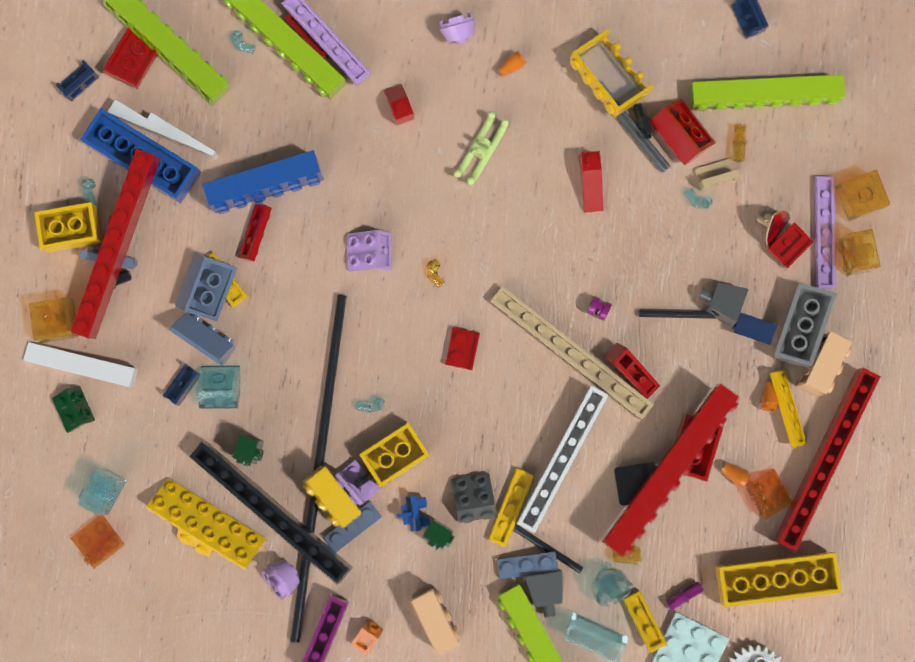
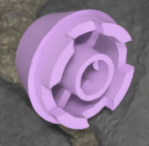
[439,12,476,44]
[262,560,300,600]

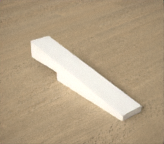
[107,100,218,160]
[23,342,138,388]

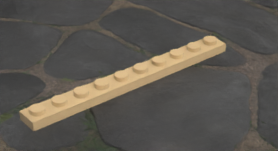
[490,286,654,420]

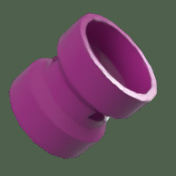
[587,296,612,321]

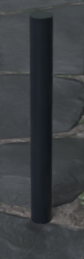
[639,310,716,319]
[514,525,584,574]

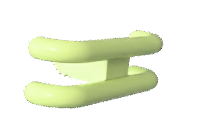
[454,112,509,185]

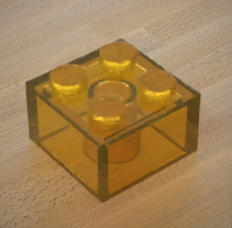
[835,169,891,222]
[838,229,881,276]
[29,297,79,343]

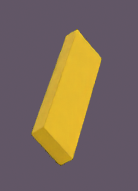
[770,370,807,448]
[488,468,534,547]

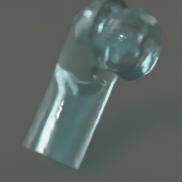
[231,30,255,54]
[82,179,98,206]
[685,188,713,209]
[356,398,385,413]

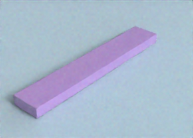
[282,0,371,86]
[814,176,836,290]

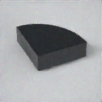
[354,472,374,489]

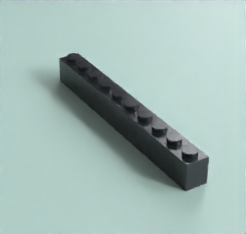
[189,442,353,584]

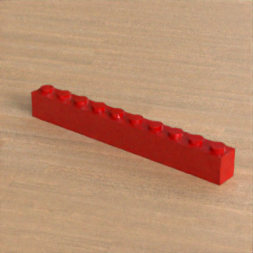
[70,149,161,339]
[773,368,881,551]
[601,383,740,557]

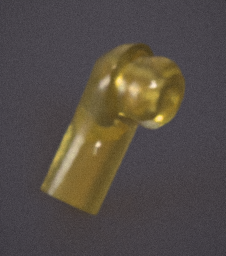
[427,259,445,288]

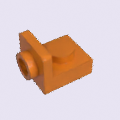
[351,619,383,655]

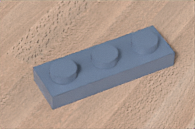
[324,501,382,552]
[497,551,558,579]

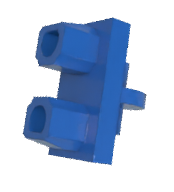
[397,495,430,531]

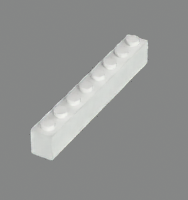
[516,386,608,533]

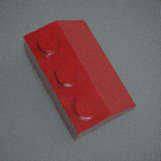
[650,99,716,165]
[675,414,724,482]

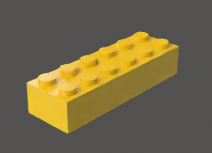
[715,552,842,607]

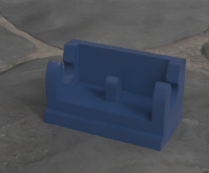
[731,0,769,39]
[55,60,99,102]
[732,312,777,345]
[162,363,202,406]

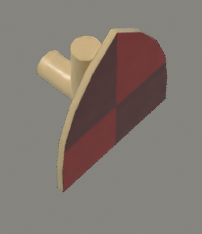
[757,210,790,248]

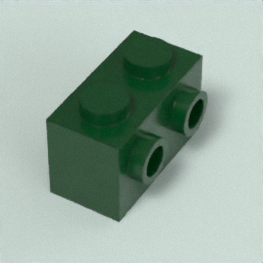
[232,435,264,466]
[423,519,455,550]

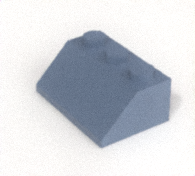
[175,252,237,321]
[169,313,236,366]

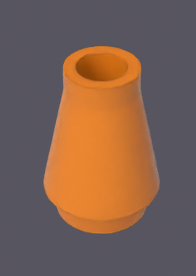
[498,51,526,77]
[759,382,779,412]
[721,462,751,488]

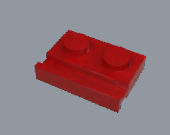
[767,222,814,269]
[445,327,480,371]

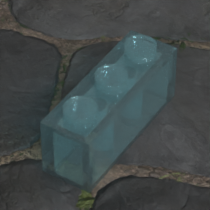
[563,613,627,662]

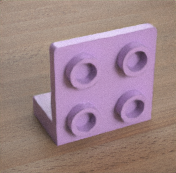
[347,230,392,272]
[335,460,380,505]

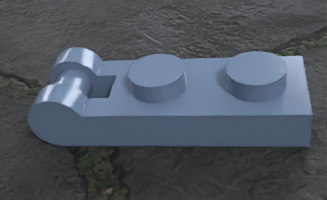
[79,248,137,269]

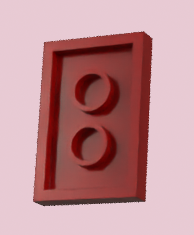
[103,27,157,89]

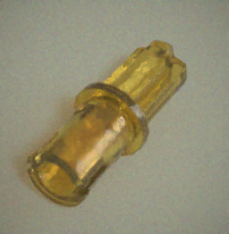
[732,124,747,162]

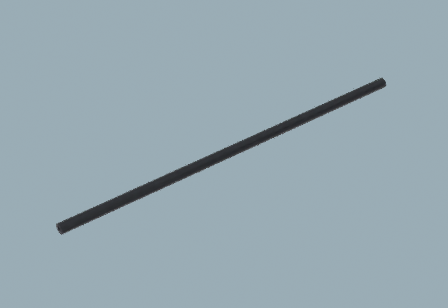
[290,295,347,643]

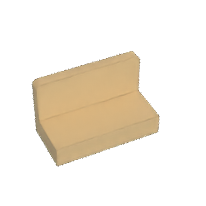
[694,159,740,191]

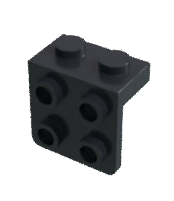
[614,462,657,506]

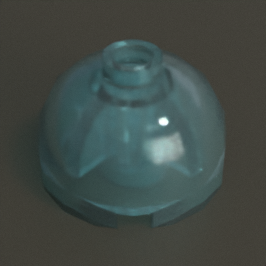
[592,568,632,606]

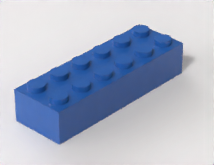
[80,108,201,204]
[202,150,324,214]

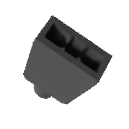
[699,283,749,327]
[525,570,563,617]

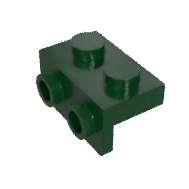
[52,386,95,433]

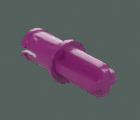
[665,582,704,611]

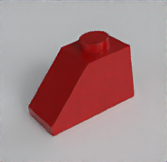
[384,84,414,126]

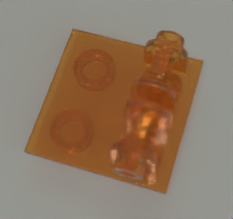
[745,469,792,520]
[71,514,125,569]

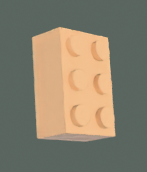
[796,331,852,397]
[411,587,461,656]

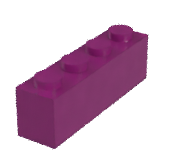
[303,594,350,662]

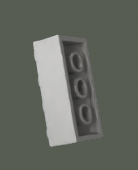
[774,283,837,367]

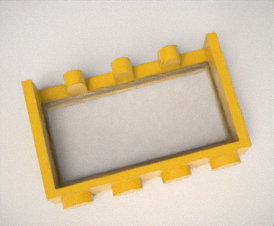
[570,29,654,118]

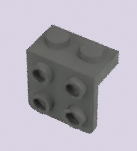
[452,472,497,523]

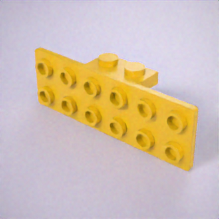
[146,478,265,569]

